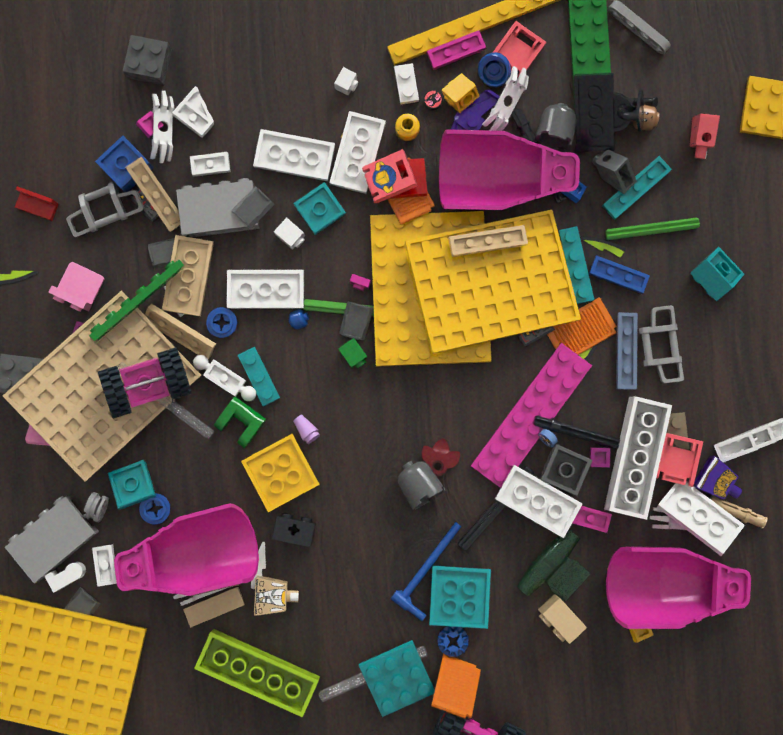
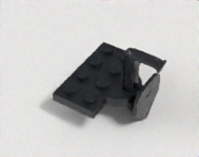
[574,73,658,151]

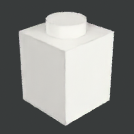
[274,217,305,250]

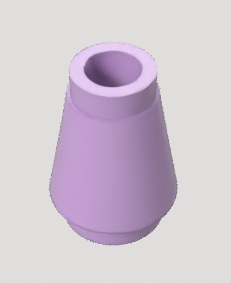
[293,415,320,444]

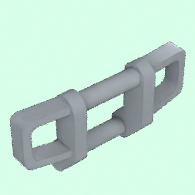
[66,181,145,237]
[639,305,684,383]

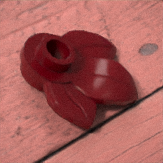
[422,438,460,476]

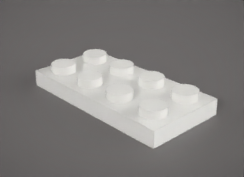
[330,111,386,194]
[253,129,335,181]
[227,270,304,309]
[495,465,582,538]
[657,481,745,556]

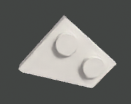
[172,86,214,138]

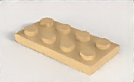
[162,235,214,317]

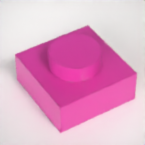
[136,111,164,138]
[350,274,371,291]

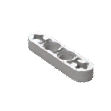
[608,0,671,54]

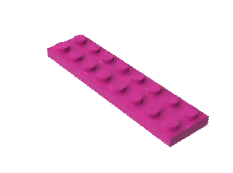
[471,343,592,488]

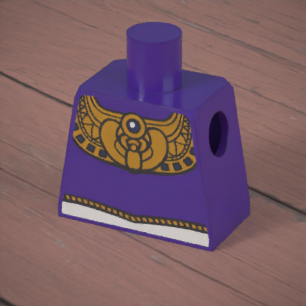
[693,456,742,499]

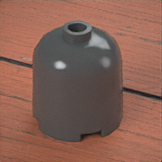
[534,103,577,151]
[397,461,445,510]

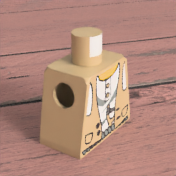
[254,576,299,615]

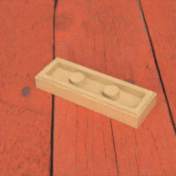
[183,587,245,628]

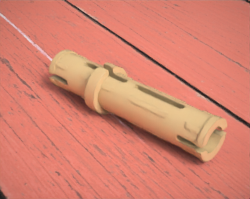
[710,495,767,529]

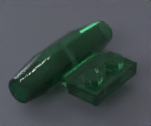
[517,529,591,602]

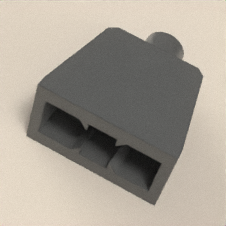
[592,150,637,194]

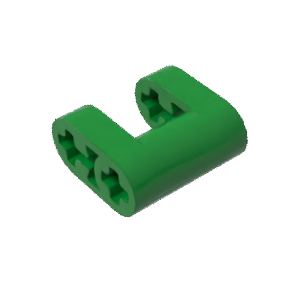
[214,396,266,448]

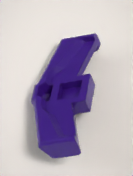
[451,90,500,130]

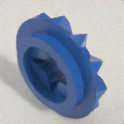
[206,307,237,338]
[139,493,170,524]
[438,626,469,657]

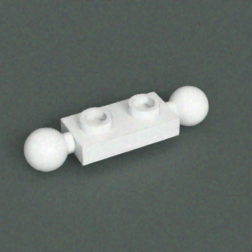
[193,355,256,401]

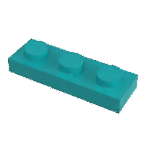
[238,347,280,407]

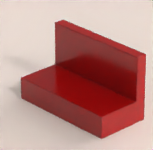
[15,186,59,221]

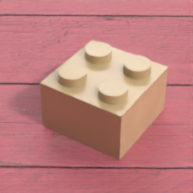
[538,594,587,644]

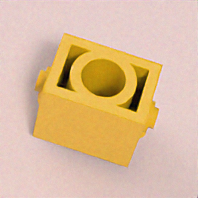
[442,73,480,113]

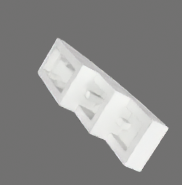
[714,418,783,462]

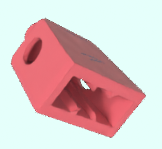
[690,114,720,159]

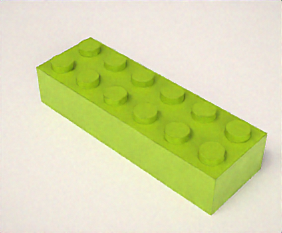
[194,629,320,717]

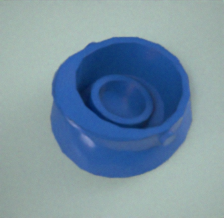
[478,52,511,88]

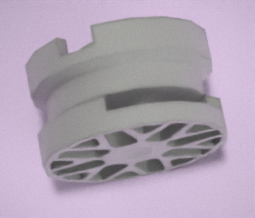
[83,492,109,523]

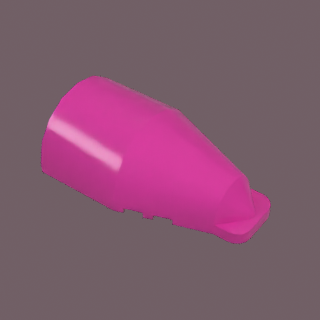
[439,130,580,210]
[114,503,259,596]
[606,547,751,629]

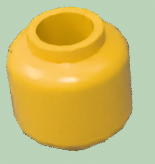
[395,114,420,141]

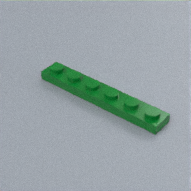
[89,260,184,343]

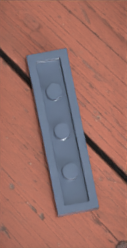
[616,312,638,390]

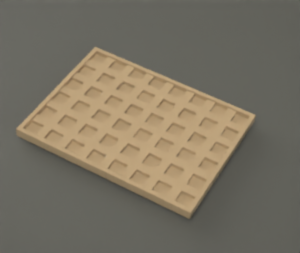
[3,290,201,482]

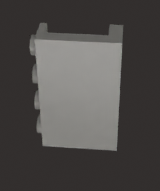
[176,178,260,237]
[5,496,99,583]

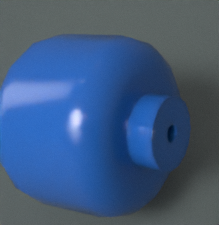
[289,309,309,330]

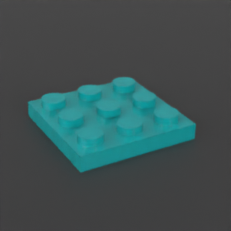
[429,566,491,629]
[359,640,435,717]

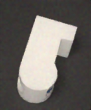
[44,562,86,593]

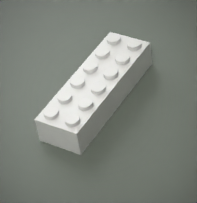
[604,396,672,520]

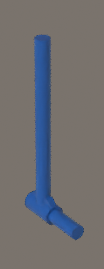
[390,522,462,621]

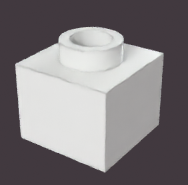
[334,67,358,95]

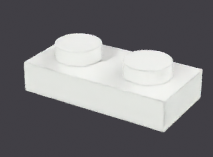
[394,63,419,105]
[190,152,231,177]
[92,544,117,587]

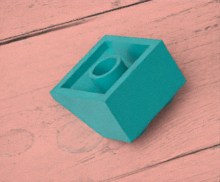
[691,247,744,301]

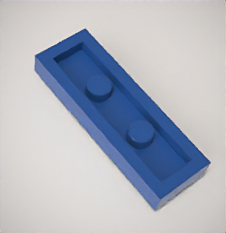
[589,255,650,294]

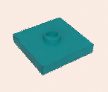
[293,182,346,235]
[108,460,156,510]

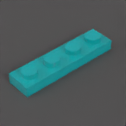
[602,155,672,220]
[558,226,594,304]

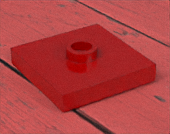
[389,158,428,199]

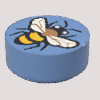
[538,429,558,447]

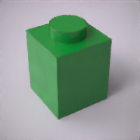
[338,338,367,369]

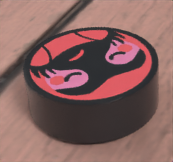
[424,90,442,110]

